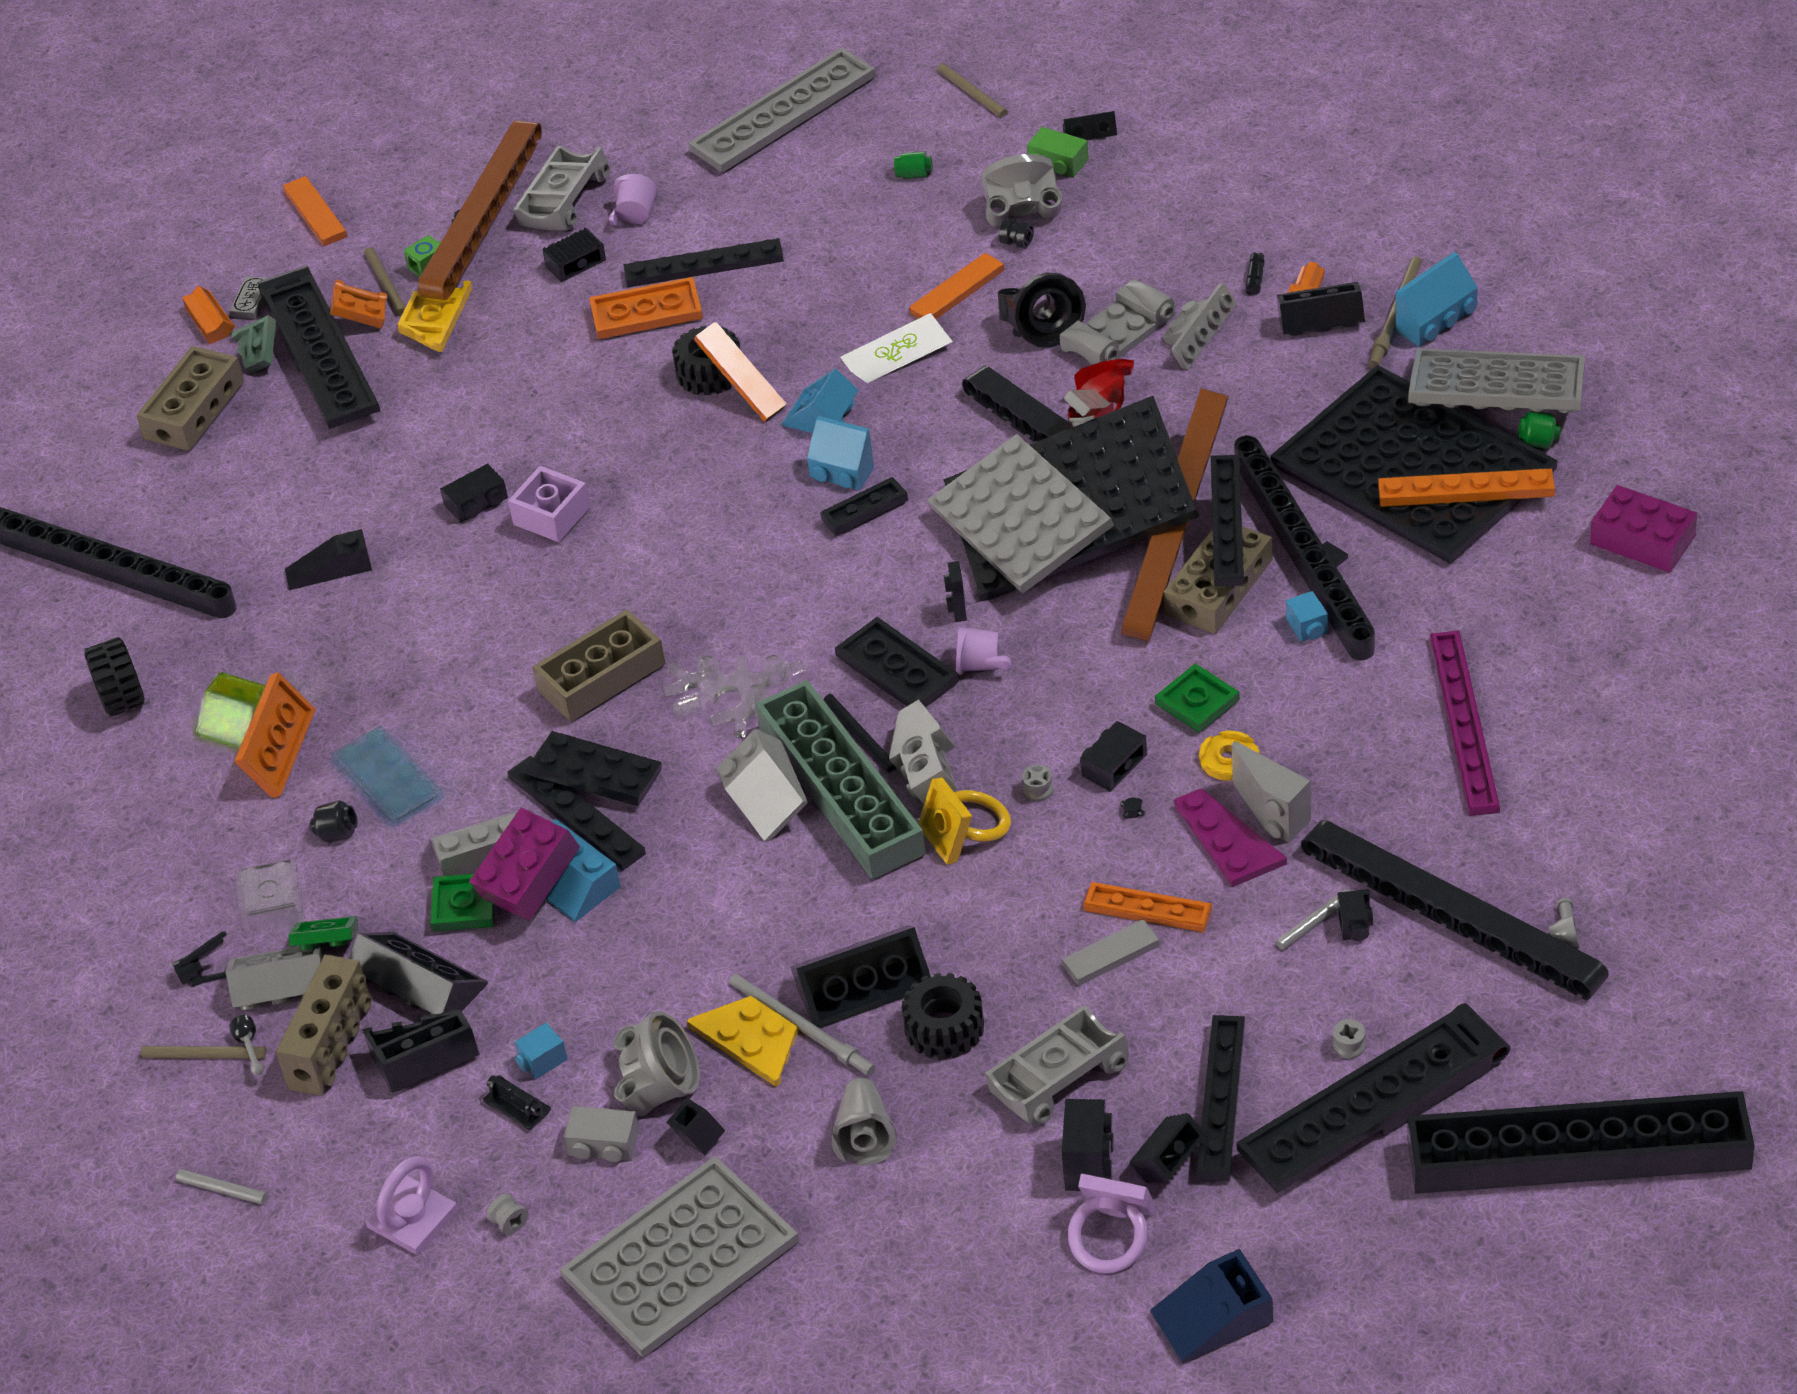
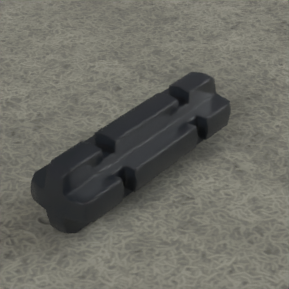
[1245,252,1265,295]

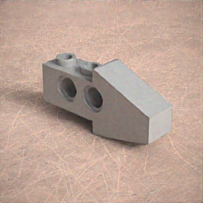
[889,699,957,804]

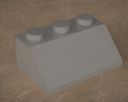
[430,811,518,876]
[226,943,323,1010]

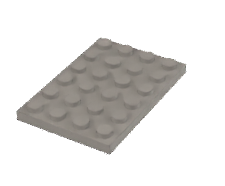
[1408,348,1585,413]
[927,434,1114,594]
[560,1156,799,1358]

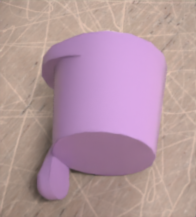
[609,174,658,226]
[956,626,1011,675]

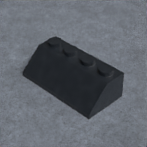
[790,925,931,1028]
[349,932,489,1016]

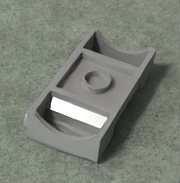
[513,146,610,231]
[1060,279,1175,365]
[985,1005,1129,1126]

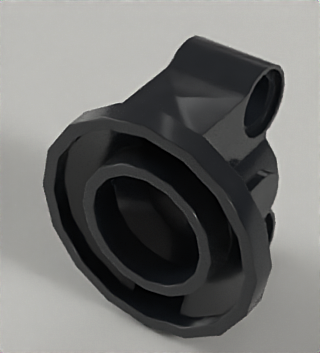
[998,272,1086,348]

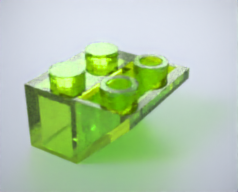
[195,672,266,748]

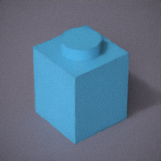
[1286,591,1328,642]
[514,1023,568,1079]

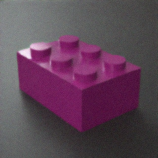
[1590,485,1697,573]
[469,807,580,921]

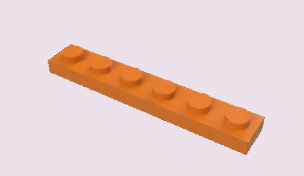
[1378,468,1555,507]

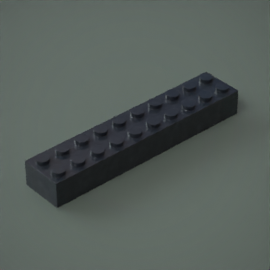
[1407,1091,1755,1194]

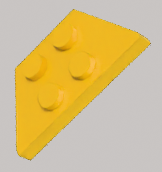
[397,280,472,352]
[687,996,798,1087]

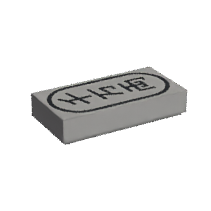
[229,276,268,319]

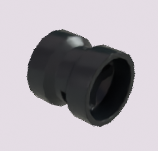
[999,217,1034,249]

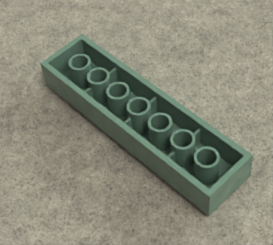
[755,680,926,880]

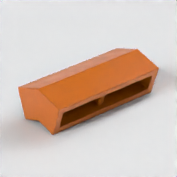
[182,285,235,344]

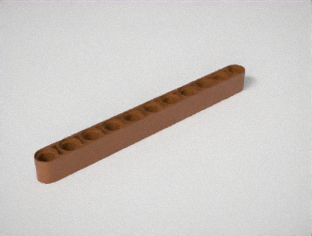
[418,120,542,300]
[1121,388,1228,642]

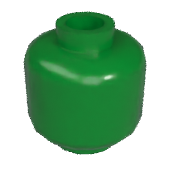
[1518,411,1561,449]

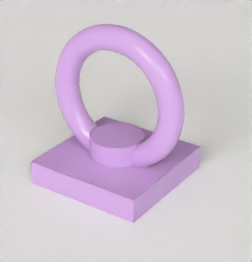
[365,1156,458,1255]
[1068,1174,1155,1274]

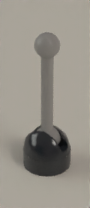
[229,1015,263,1075]

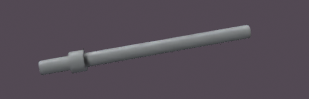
[729,974,876,1076]

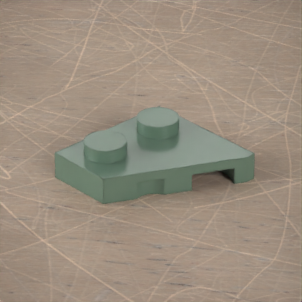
[232,315,276,372]

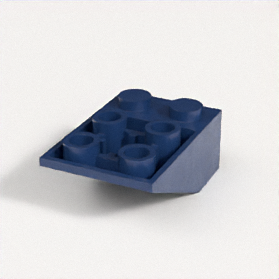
[1150,1249,1273,1363]

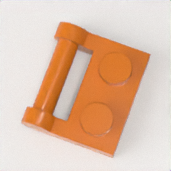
[330,279,387,329]

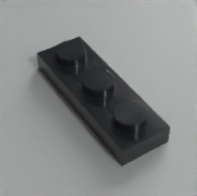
[820,477,908,536]

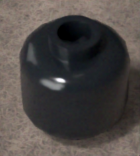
[310,800,358,842]

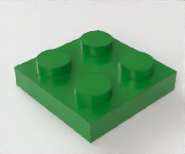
[1155,663,1240,733]
[430,874,495,932]
[288,916,358,950]

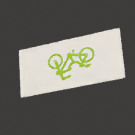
[840,313,953,383]

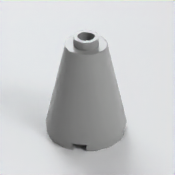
[831,1078,897,1166]

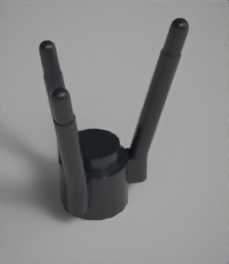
[172,931,227,987]

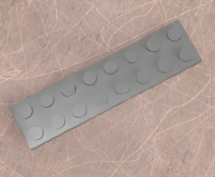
[688,47,876,173]

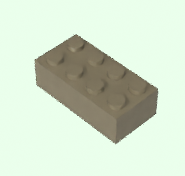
[532,609,666,722]

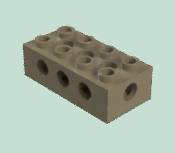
[136,346,244,451]
[1163,526,1273,634]
[276,954,372,1096]

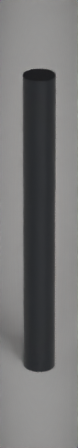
[824,694,897,773]

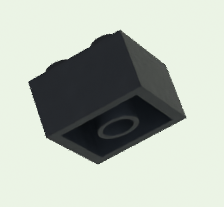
[1061,1099,1114,1191]

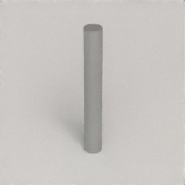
[1275,889,1348,951]
[176,1169,268,1205]

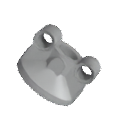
[981,154,1062,226]
[613,1011,700,1117]

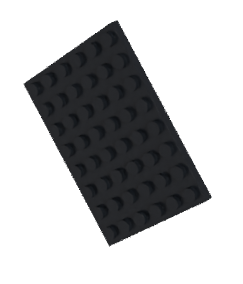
[1270,365,1557,564]
[943,396,1199,601]

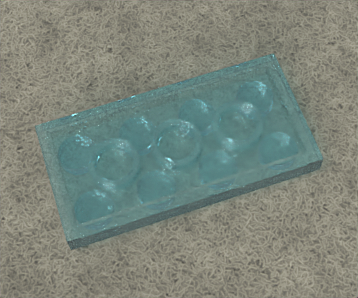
[331,725,445,828]

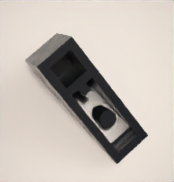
[285,529,372,590]

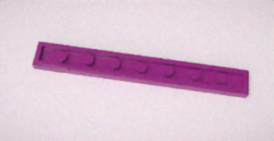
[1430,630,1500,816]

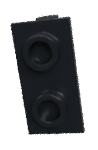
[1062,111,1117,140]
[483,1075,551,1130]

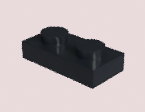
[943,561,967,622]

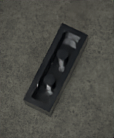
[1277,282,1365,336]

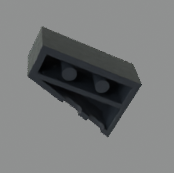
[362,1009,480,1093]

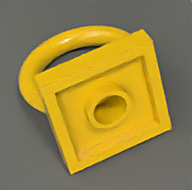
[918,777,1011,865]

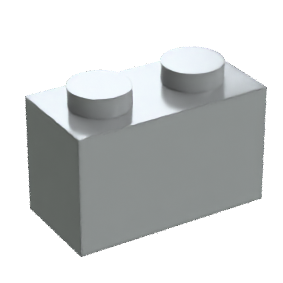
[564,1106,639,1162]

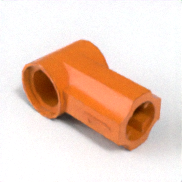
[1288,262,1325,293]

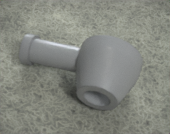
[1549,898,1579,948]

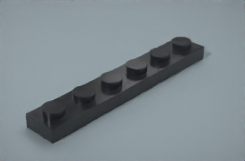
[623,238,784,288]
[1210,454,1244,587]
[507,755,646,871]
[1196,1015,1245,1182]

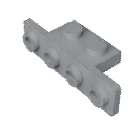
[1163,283,1236,370]

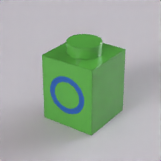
[404,235,441,277]

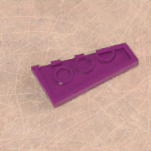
[1174,788,1287,887]

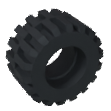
[672,325,741,395]
[84,637,145,717]
[902,973,984,1060]

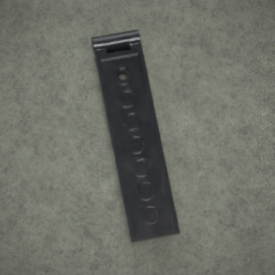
[257,265,380,429]
[1237,1003,1510,1193]

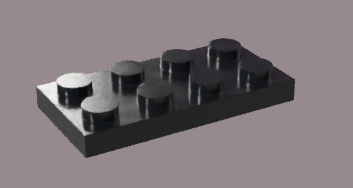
[835,617,959,707]
[527,731,662,806]

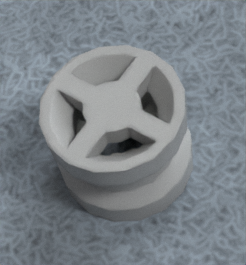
[1022,764,1053,802]
[1333,1019,1365,1059]
[486,1194,529,1236]

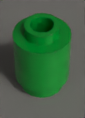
[894,151,933,179]

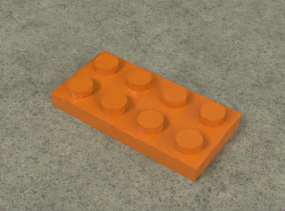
[589,277,703,339]
[234,672,316,798]

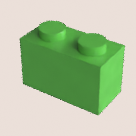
[1027,127,1089,178]

